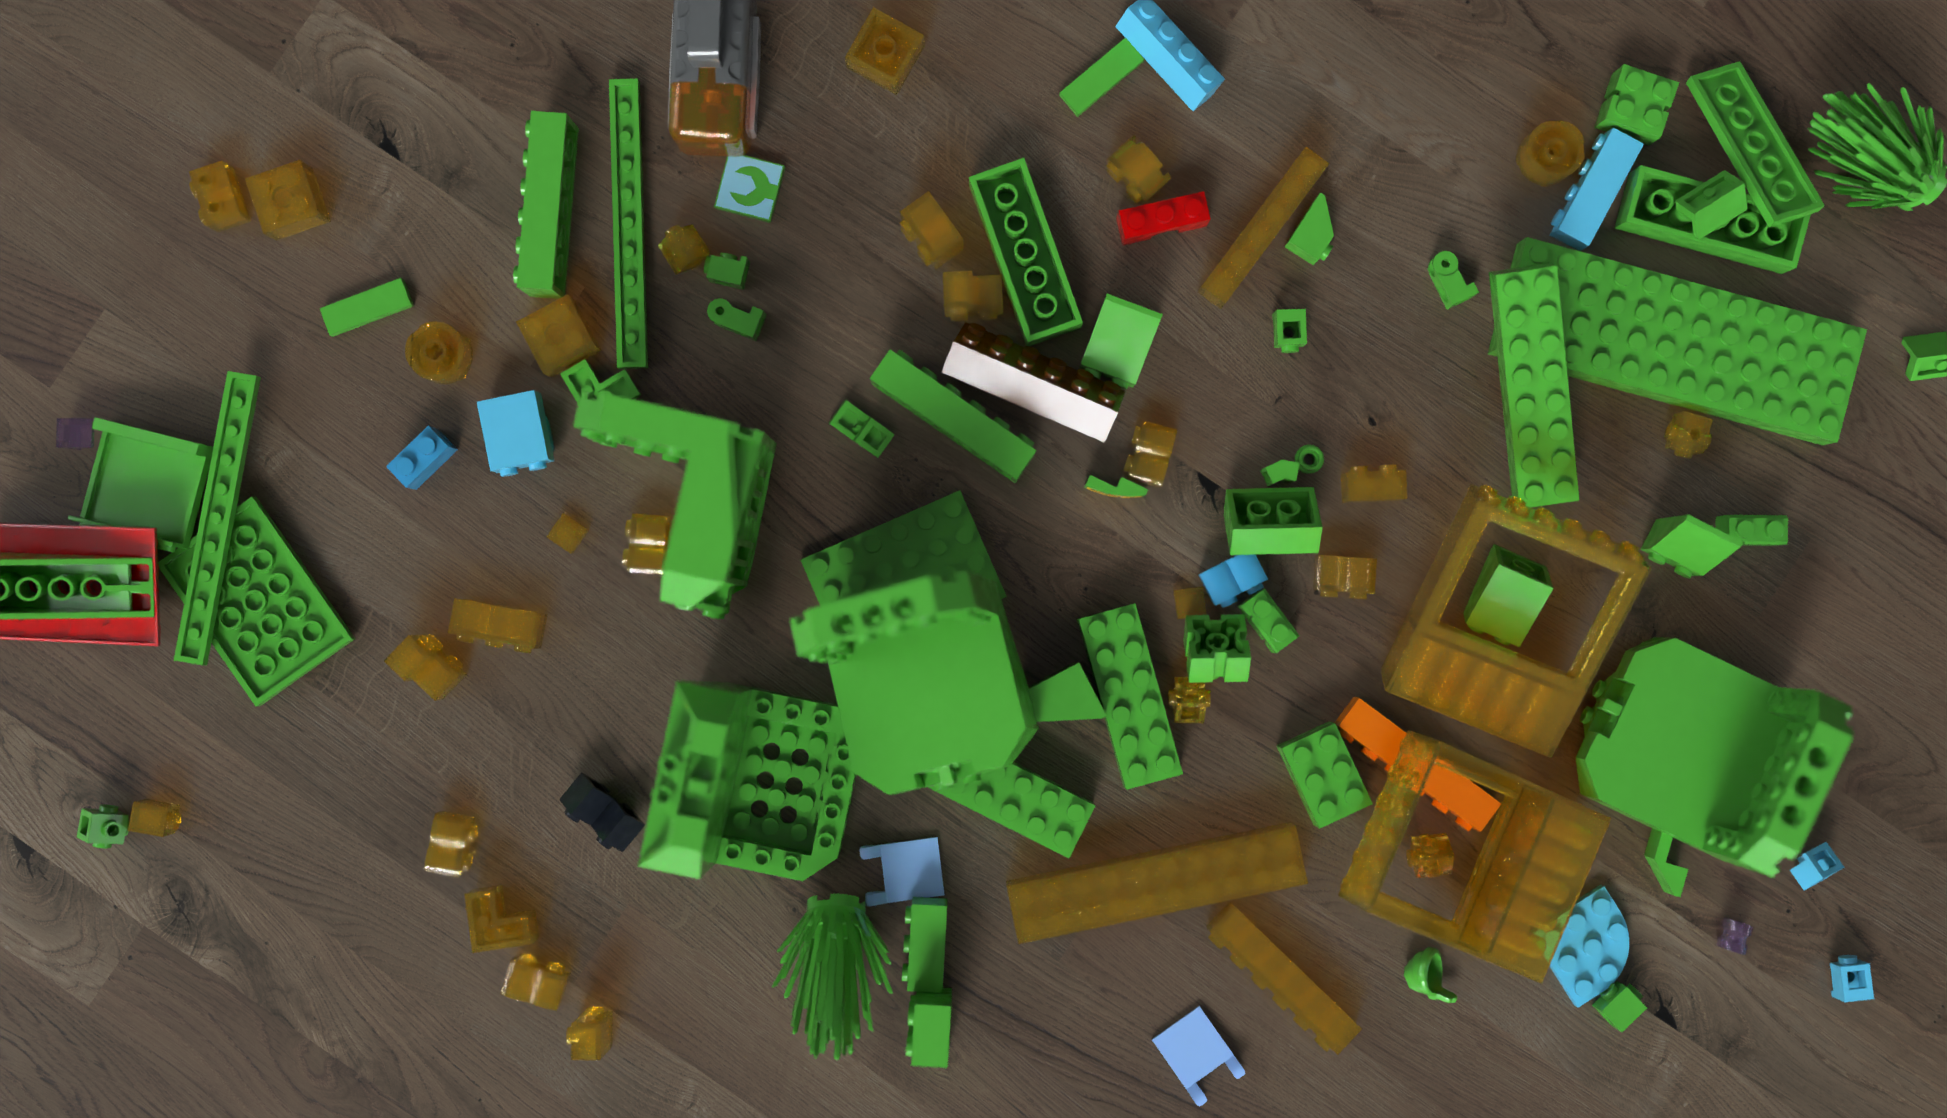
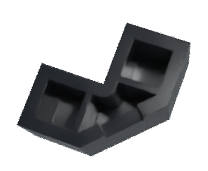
[559,772,645,852]

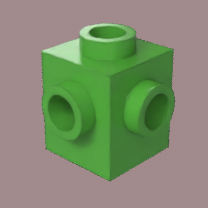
[77,804,130,848]

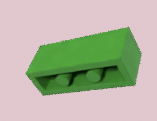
[902,897,948,993]

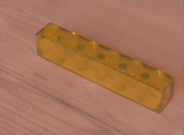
[1198,146,1330,309]
[1206,902,1362,1055]

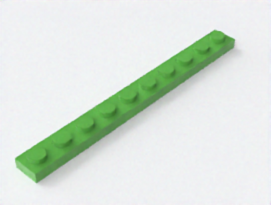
[609,78,648,369]
[174,371,261,665]

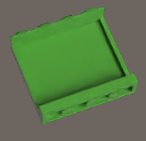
[68,417,213,552]

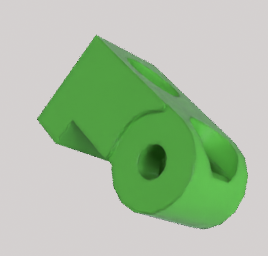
[1428,251,1479,310]
[707,298,767,341]

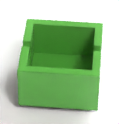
[1594,64,1679,146]

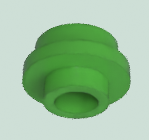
[1294,445,1324,474]

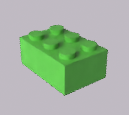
[1224,487,1323,555]
[1277,721,1373,829]
[906,988,952,1068]

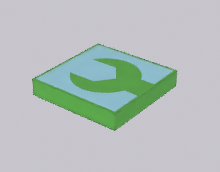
[714,151,785,223]

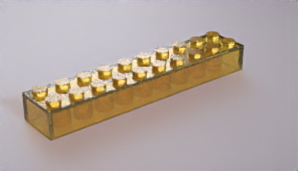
[1006,822,1308,944]

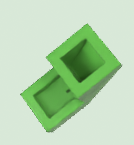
[1644,828,1688,897]

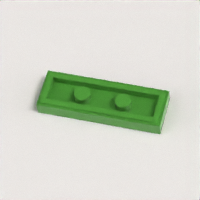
[1059,38,1144,117]
[319,278,414,337]

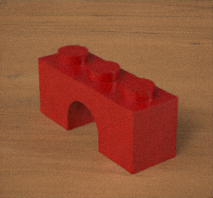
[1116,191,1211,246]

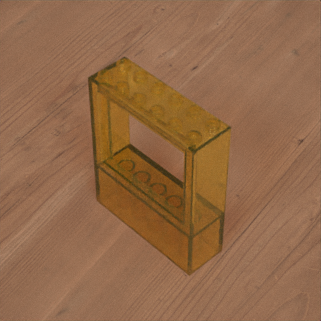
[1381,484,1651,758]
[1338,730,1612,984]

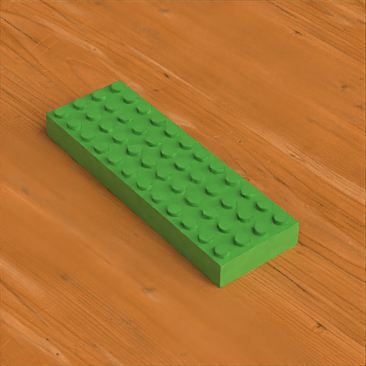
[1488,237,1867,445]

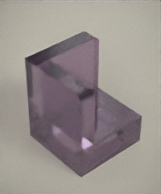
[56,418,94,450]

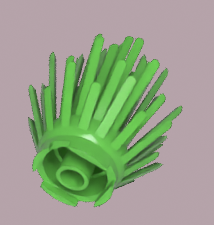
[1808,83,1947,211]
[772,894,893,1060]

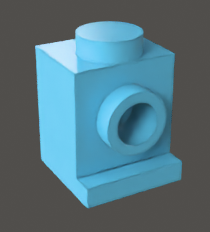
[1790,842,1844,890]
[1830,955,1874,1002]

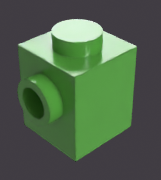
[1592,981,1647,1033]

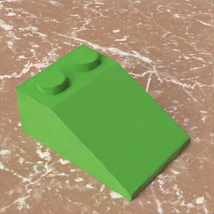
[1641,514,1743,578]

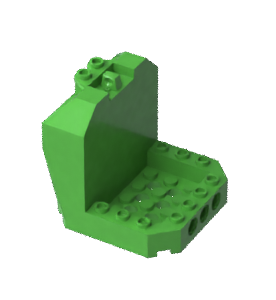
[573,390,777,619]
[790,571,1038,795]
[1575,637,1853,877]
[638,680,856,881]

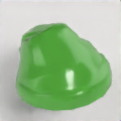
[1404,947,1457,1003]

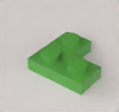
[560,359,641,404]

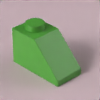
[1284,193,1334,265]

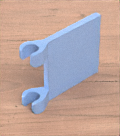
[859,837,944,906]
[1152,1006,1245,1106]

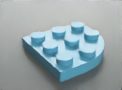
[1527,884,1629,1008]

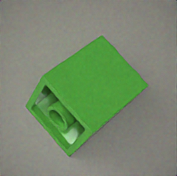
[1079,294,1163,390]
[1464,544,1554,647]
[1028,662,1107,722]

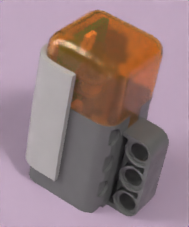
[668,0,761,157]

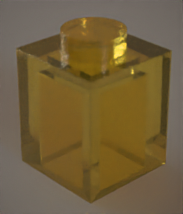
[128,799,181,837]

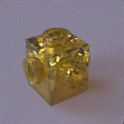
[658,224,711,274]
[1664,411,1713,458]
[1168,677,1211,723]
[1406,833,1455,878]

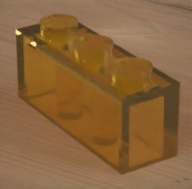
[448,598,548,653]

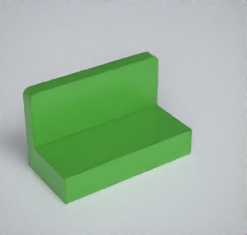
[1675,170,1748,239]
[1901,331,1947,381]

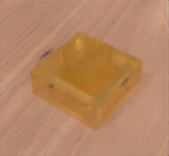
[547,513,589,554]

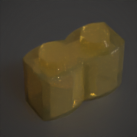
[1124,421,1177,488]
[623,513,670,575]
[1313,555,1377,600]
[424,811,478,878]
[500,954,571,1011]

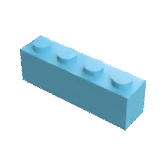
[1115,0,1225,111]
[1550,127,1644,251]

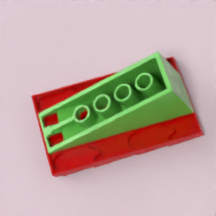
[0,522,161,646]

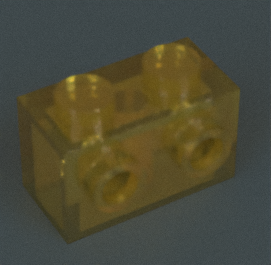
[189,161,251,232]
[1341,465,1407,503]
[566,1007,613,1060]

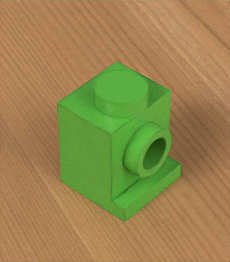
[704,252,750,290]
[1272,309,1307,353]

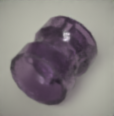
[1716,917,1754,955]

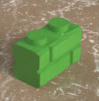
[1715,515,1788,546]
[1237,589,1299,653]

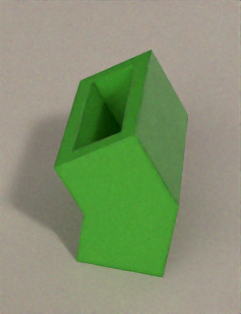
[1260,460,1300,486]

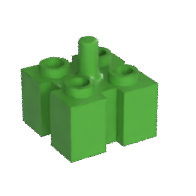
[1183,614,1251,683]

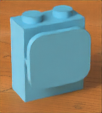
[477,390,554,477]

